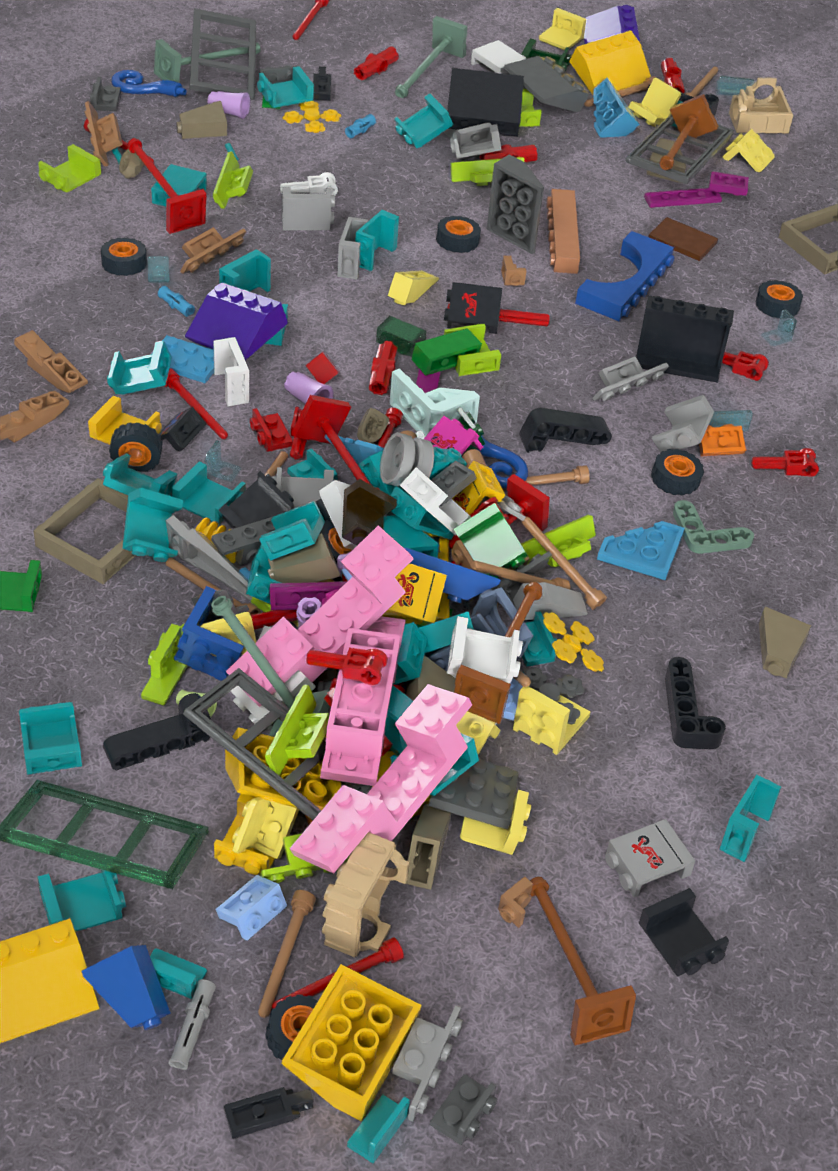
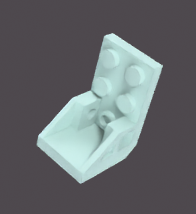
[390,369,480,436]

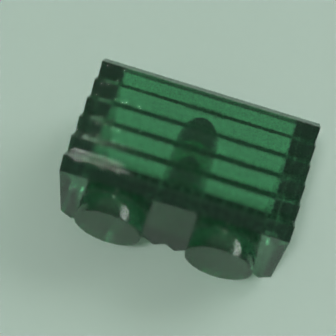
[376,315,426,357]

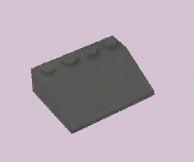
[503,56,589,112]
[487,154,544,254]

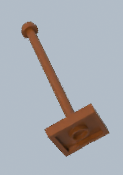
[659,94,719,170]
[453,582,542,724]
[530,877,636,1045]

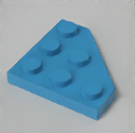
[597,521,685,580]

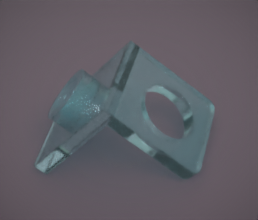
[148,256,169,283]
[761,309,797,346]
[205,440,241,482]

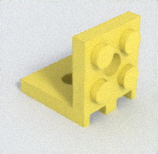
[513,686,590,755]

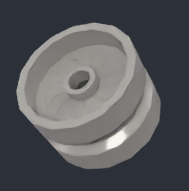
[380,432,434,486]

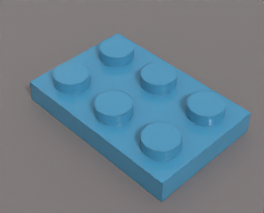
[150,335,214,383]

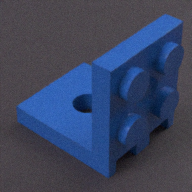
[174,586,244,681]

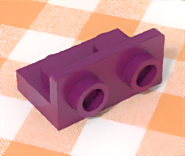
[708,171,749,196]

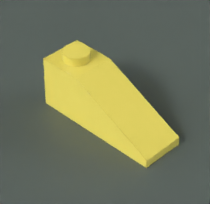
[388,271,439,305]

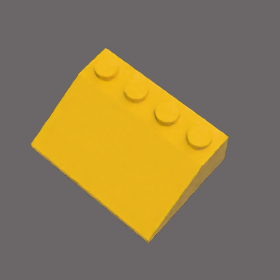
[569,31,651,96]
[225,727,341,811]
[0,919,99,1043]
[281,964,421,1122]

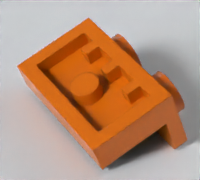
[699,424,746,456]

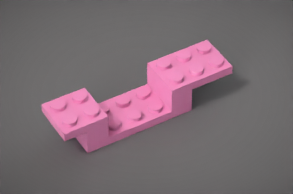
[226,526,413,707]
[321,616,405,786]
[290,684,472,874]

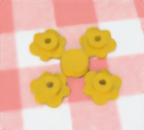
[282,101,341,133]
[543,612,604,672]

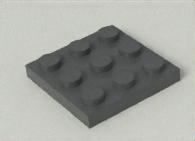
[428,759,518,830]

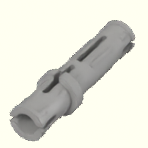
[169,980,216,1070]

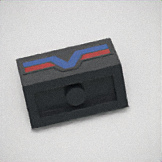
[159,407,206,452]

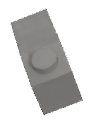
[513,582,588,620]

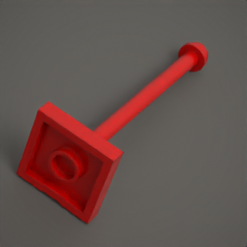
[128,138,207,234]
[292,395,380,490]
[451,474,550,564]

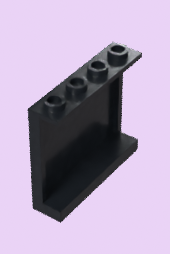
[447,68,524,137]
[636,295,734,383]

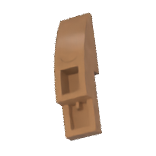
[14,330,88,393]
[0,391,70,443]

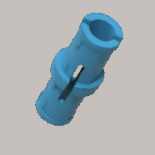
[345,114,376,138]
[158,286,195,317]

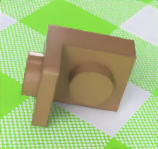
[501,256,527,286]
[498,877,533,928]

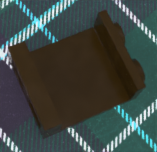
[342,479,397,545]

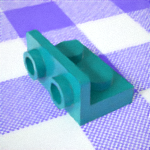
[287,448,338,481]
[522,611,557,667]

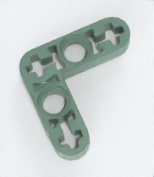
[673,500,754,554]

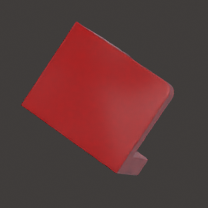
[305,351,340,384]

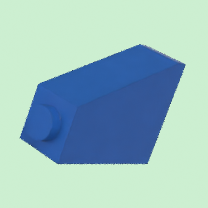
[81,945,171,1030]

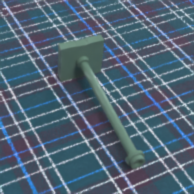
[395,16,467,98]
[154,39,260,83]
[211,596,330,737]

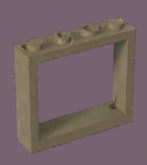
[779,204,838,275]
[34,478,136,584]

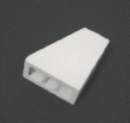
[319,480,357,550]

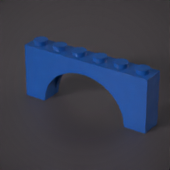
[575,231,675,321]

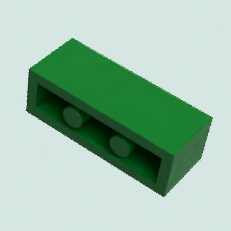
[411,328,482,376]

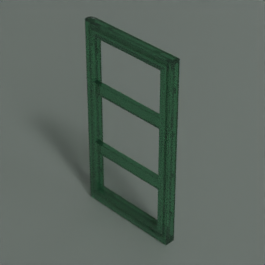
[0,780,209,889]

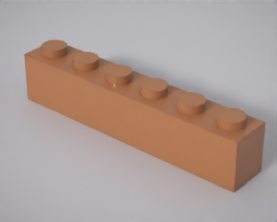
[546,189,580,274]

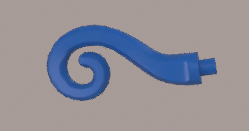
[111,70,187,97]
[477,436,528,488]

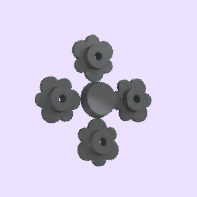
[522,667,584,725]

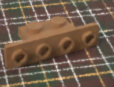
[84,101,123,166]
[181,227,247,274]

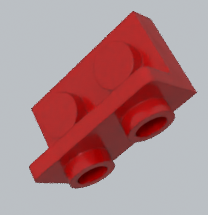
[250,408,293,452]

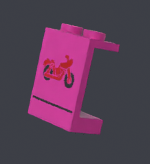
[424,416,483,455]

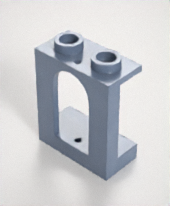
[471,587,533,661]

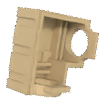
[729,78,793,133]
[322,832,409,957]

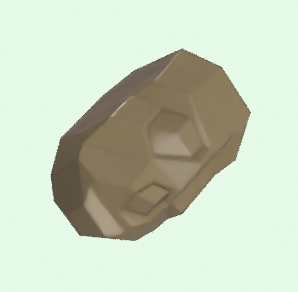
[119,149,144,179]
[357,408,389,444]

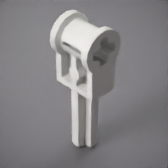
[280,172,338,195]

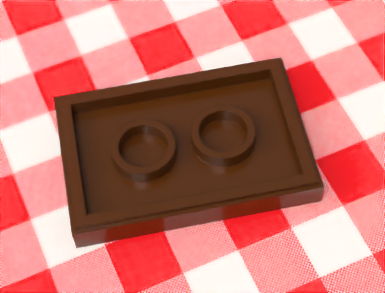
[648,217,718,261]

